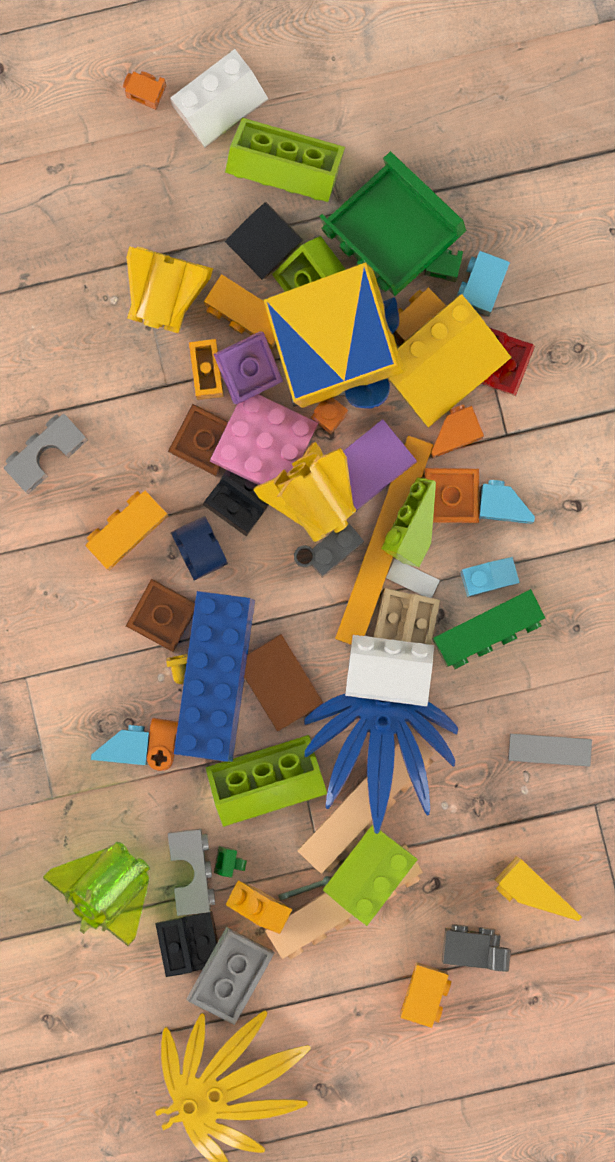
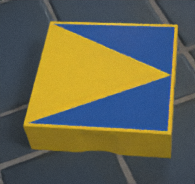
[264,262,404,408]

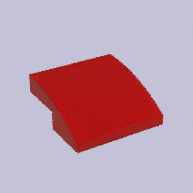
[481,328,535,396]

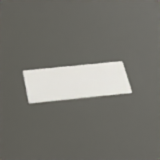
[386,559,440,598]

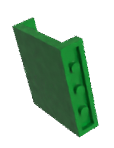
[319,151,467,296]

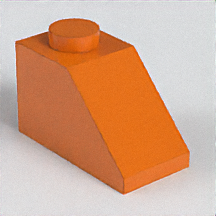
[430,404,484,459]

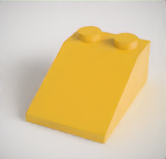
[495,856,582,921]

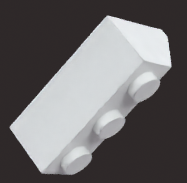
[171,49,268,148]
[345,635,434,706]

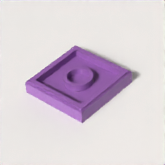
[213,331,283,404]

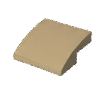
[373,589,440,645]

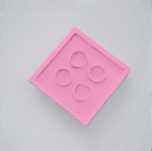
[210,394,318,485]

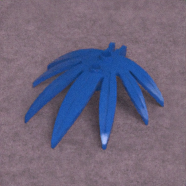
[304,694,458,834]

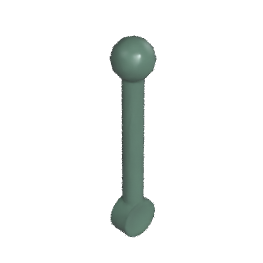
[278,876,332,900]

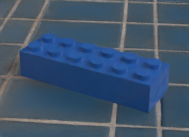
[174,591,255,762]

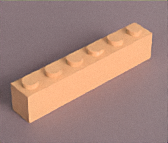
[297,733,434,874]
[265,843,423,960]

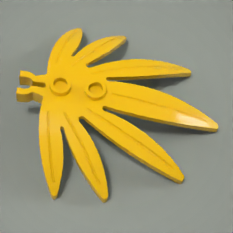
[155,1010,311,1162]

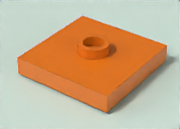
[425,468,479,523]

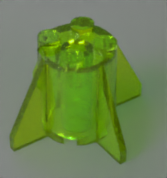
[43,842,150,947]

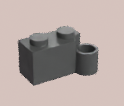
[294,521,364,578]
[442,924,511,972]

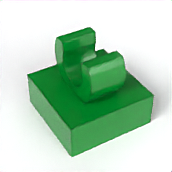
[214,846,247,878]

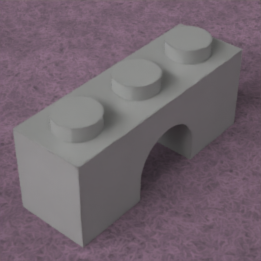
[4,413,88,494]
[168,828,215,916]

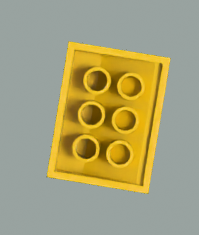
[388,294,511,428]

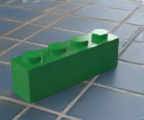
[432,589,545,670]

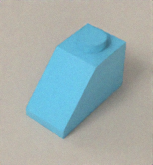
[479,480,535,524]
[460,557,520,597]
[91,725,149,765]

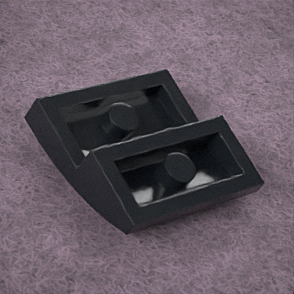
[225,202,303,280]
[203,470,269,536]
[155,911,218,977]

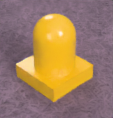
[166,654,188,685]

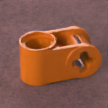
[147,718,178,771]

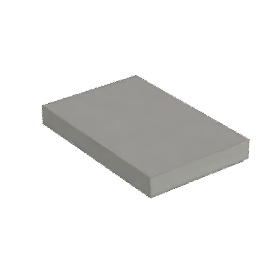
[187,927,274,1025]

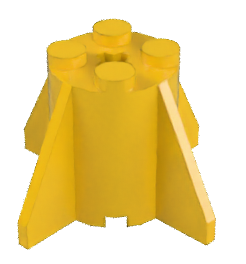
[126,246,213,333]
[253,441,356,542]

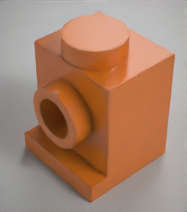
[123,71,167,110]
[310,397,349,435]

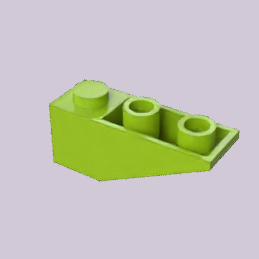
[381,477,436,567]

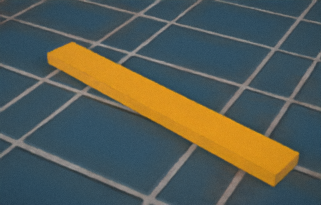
[335,436,433,645]

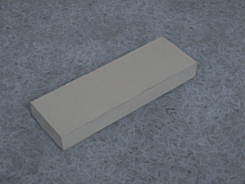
[508,734,592,767]

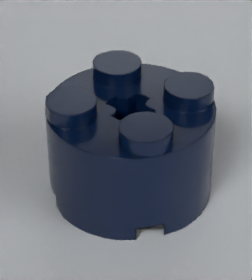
[170,516,228,581]

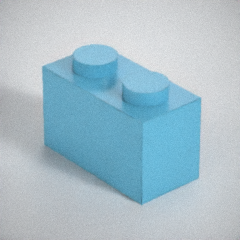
[457,251,510,317]

